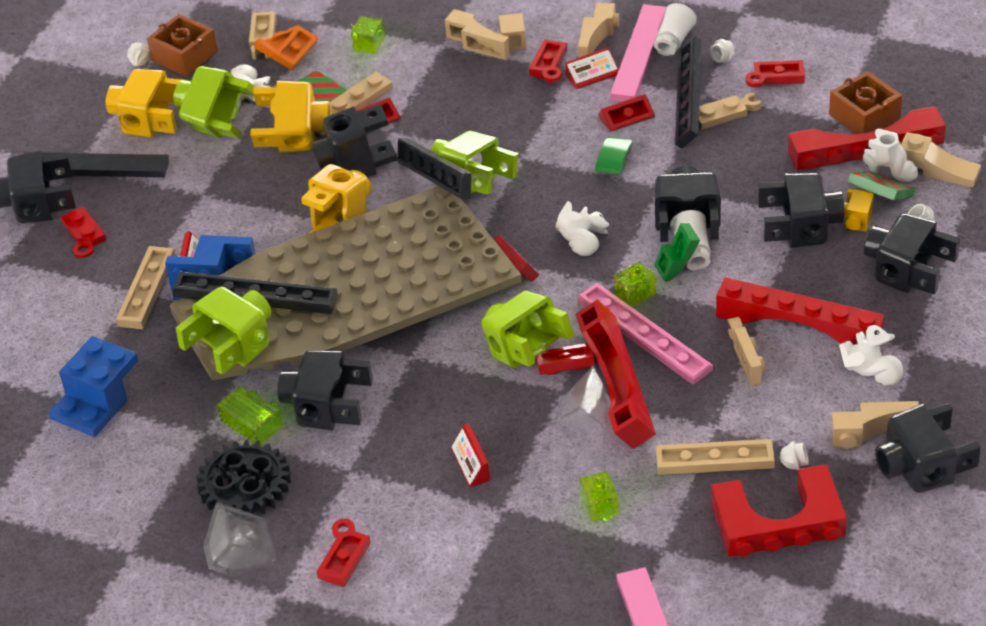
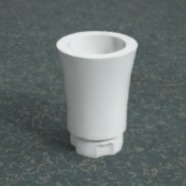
[654,3,697,56]
[670,210,711,271]

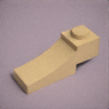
[578,3,620,58]
[445,9,510,60]
[901,132,981,188]
[831,401,919,449]

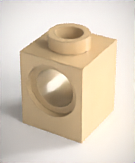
[499,13,526,50]

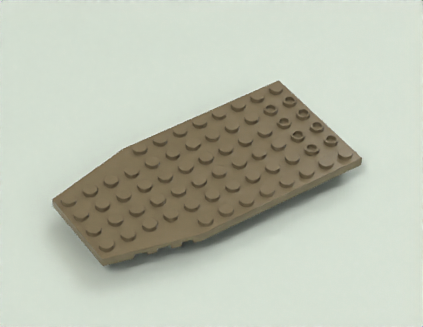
[170,186,521,381]

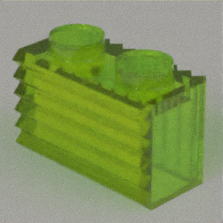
[217,386,283,444]

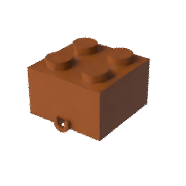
[147,14,218,77]
[829,71,902,134]

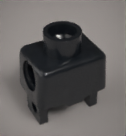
[312,104,398,177]
[0,150,76,224]
[655,165,721,242]
[758,173,844,248]
[864,213,960,295]
[278,350,373,431]
[875,403,981,493]

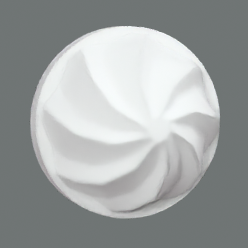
[710,39,735,63]
[127,42,151,67]
[908,204,935,221]
[780,441,809,470]

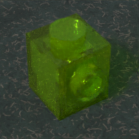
[351,16,385,54]
[613,261,657,307]
[579,471,619,522]

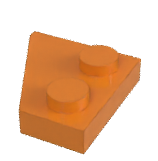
[254,25,318,71]

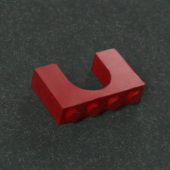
[711,464,847,557]

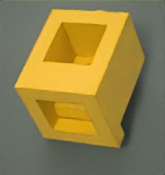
[844,188,874,232]

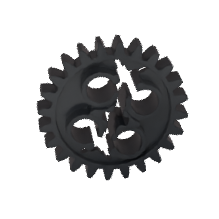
[196,440,291,520]

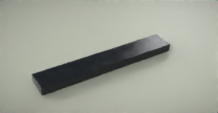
[675,36,701,148]
[397,137,471,200]
[23,152,169,178]
[172,272,338,314]

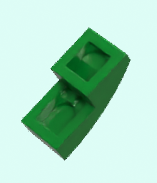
[595,136,632,175]
[654,223,700,282]

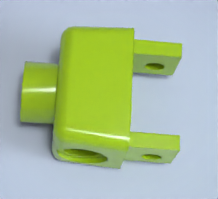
[173,66,255,140]
[430,131,518,195]
[175,287,272,375]
[481,291,575,368]

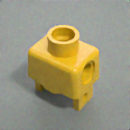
[106,69,181,138]
[251,81,331,153]
[301,164,372,234]

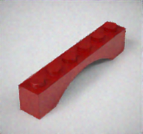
[788,106,946,171]
[716,277,885,345]
[575,299,656,449]

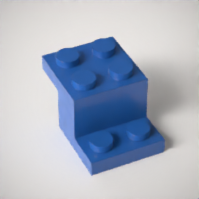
[165,235,256,300]
[49,336,138,438]

